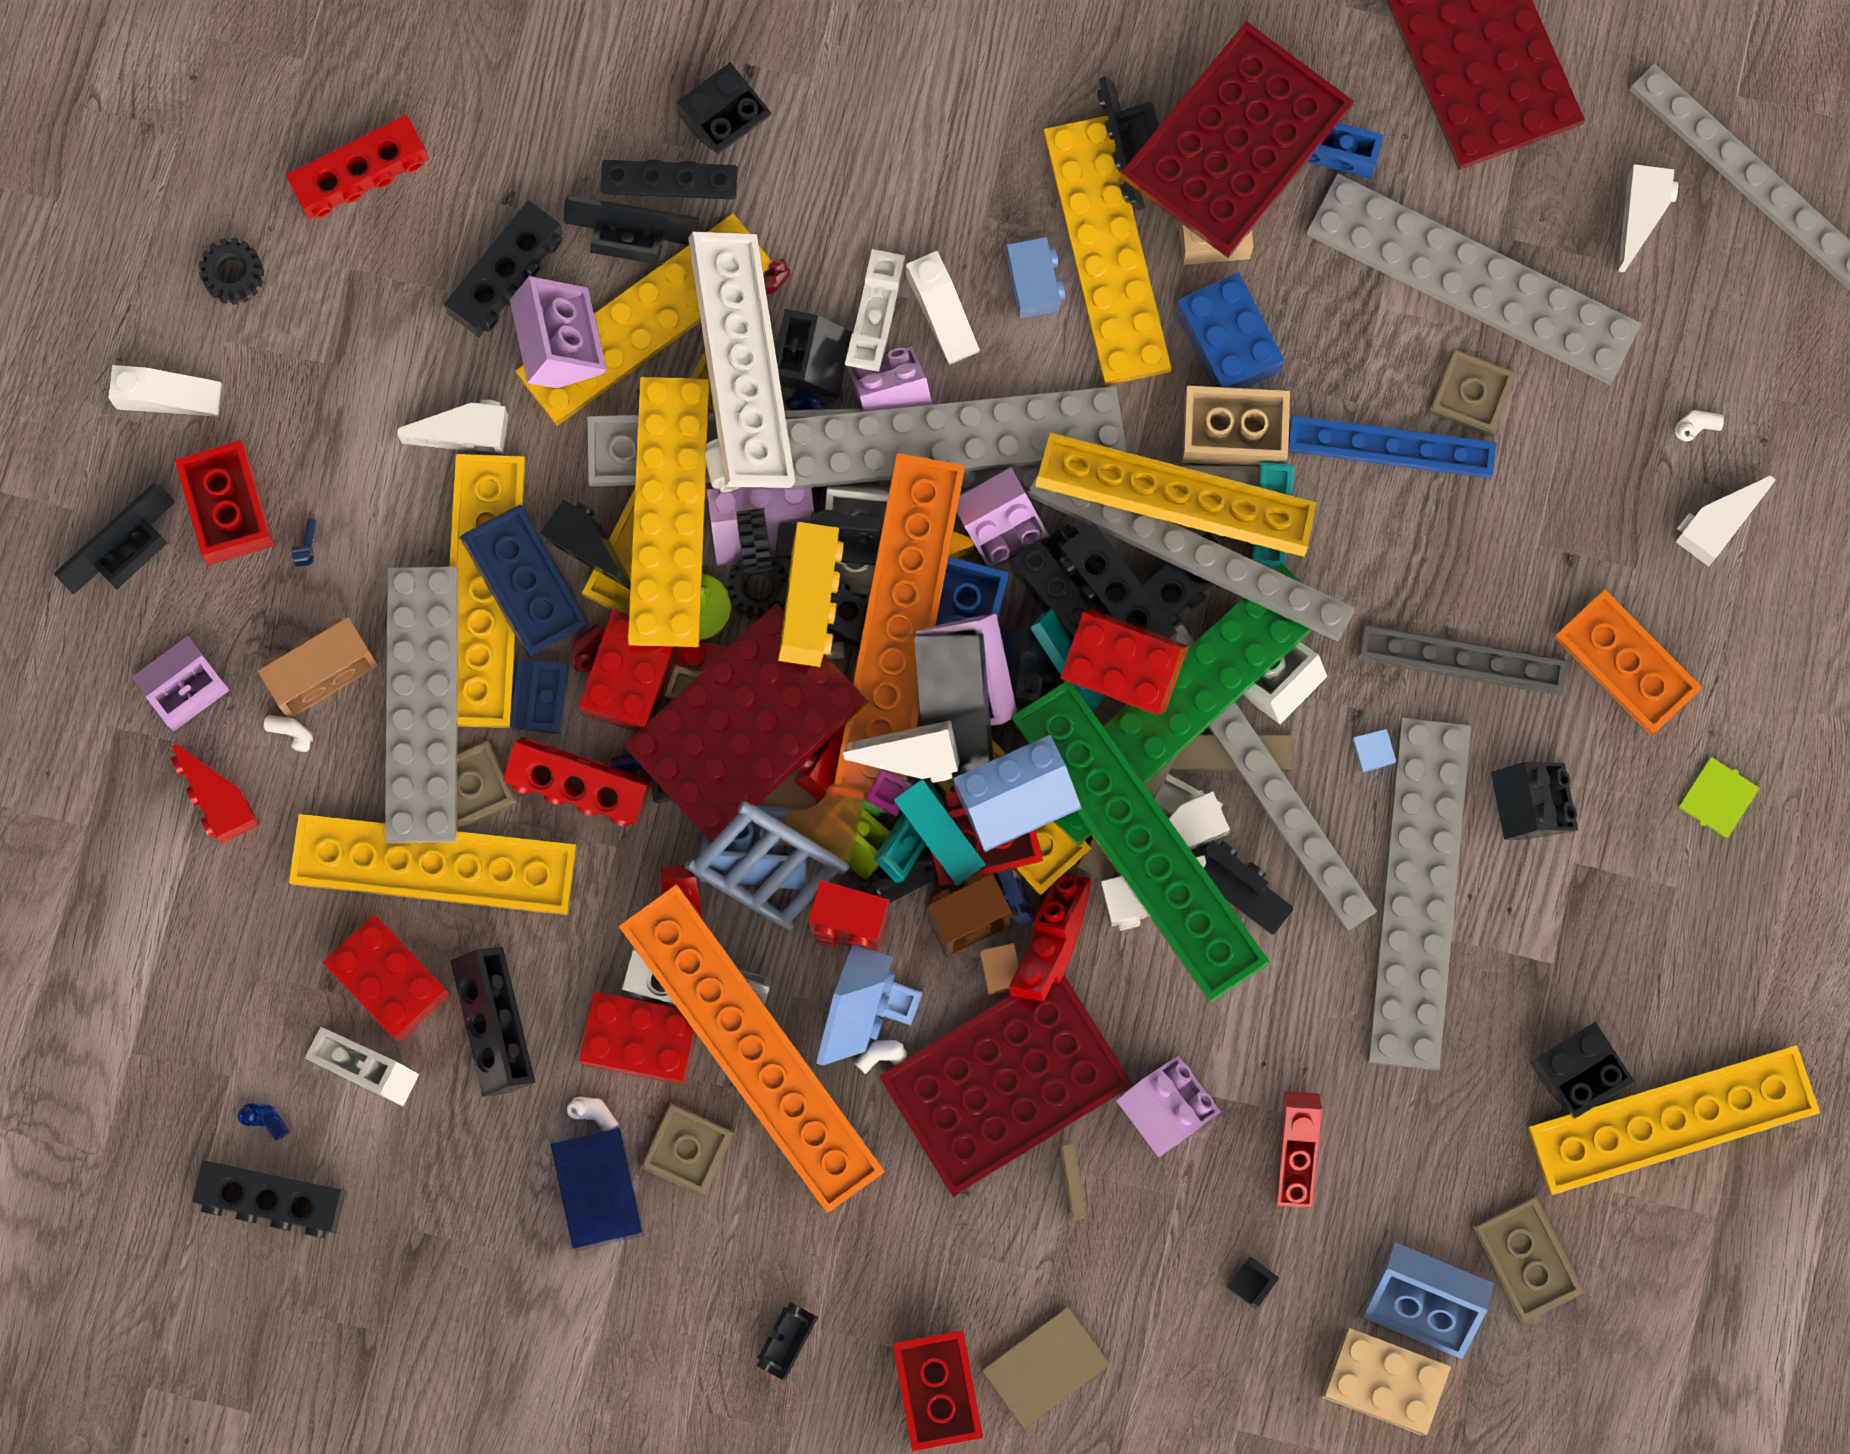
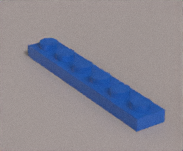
[1288,415,1497,479]

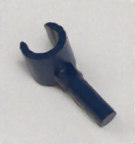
[292,519,316,567]

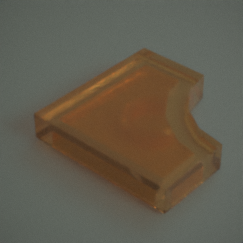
[781,783,866,861]

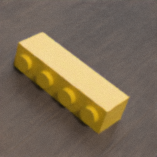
[778,522,844,667]

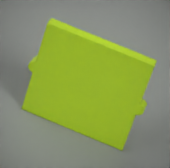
[1678,757,1760,839]

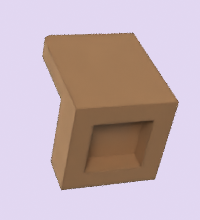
[980,943,1019,996]

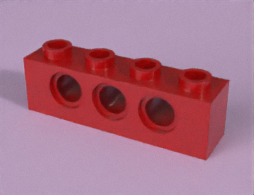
[286,114,429,220]
[503,736,653,827]

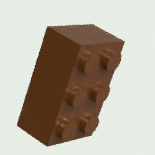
[928,873,1012,958]

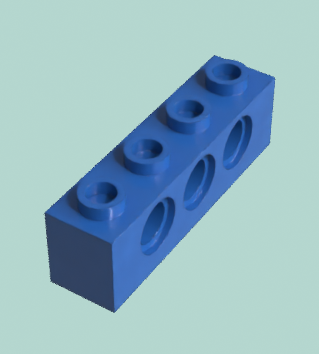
[1307,123,1384,179]

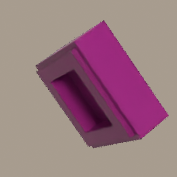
[865,769,913,816]

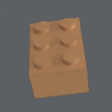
[257,617,378,718]

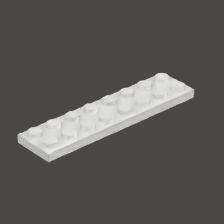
[689,232,795,488]

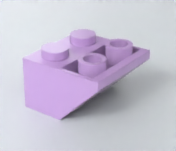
[847,347,932,412]
[957,468,1049,568]
[132,636,230,732]
[1116,1055,1221,1157]

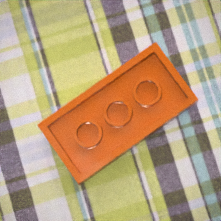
[1554,589,1703,736]

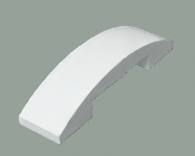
[845,249,905,372]

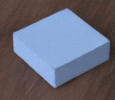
[1352,729,1396,773]
[883,982,923,1027]

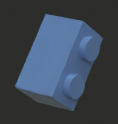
[1006,237,1065,319]

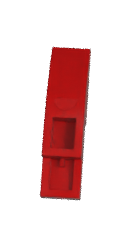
[1009,874,1091,1001]

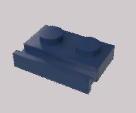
[510,659,569,734]
[998,869,1036,927]

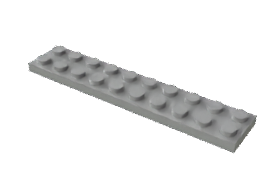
[1306,174,1642,385]
[786,386,1127,490]
[1368,718,1471,1071]

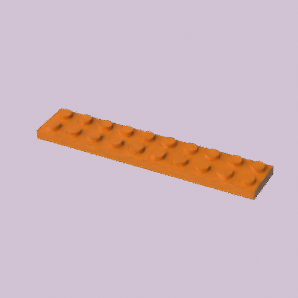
[833,453,965,800]
[619,884,885,1213]

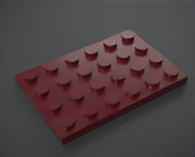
[1386,0,1585,170]
[1120,21,1354,259]
[623,603,869,843]
[879,975,1133,1198]

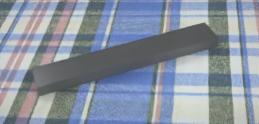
[1357,624,1568,696]

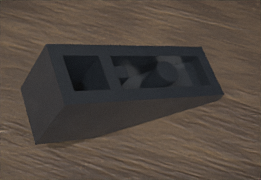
[540,500,631,590]

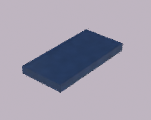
[459,504,589,657]

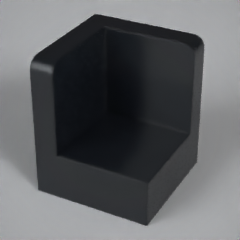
[1226,1257,1279,1309]

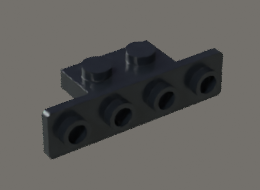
[1097,76,1159,211]
[600,160,738,200]
[564,195,699,264]
[54,482,174,594]
[776,510,882,565]
[1191,840,1293,935]

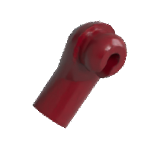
[764,259,790,295]
[571,623,604,673]

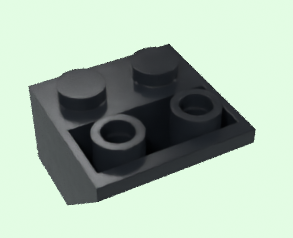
[677,62,772,155]
[775,309,853,398]
[1000,628,1065,708]
[1491,762,1578,840]
[1530,1021,1634,1119]

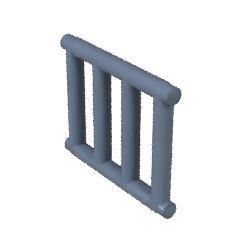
[685,801,849,931]

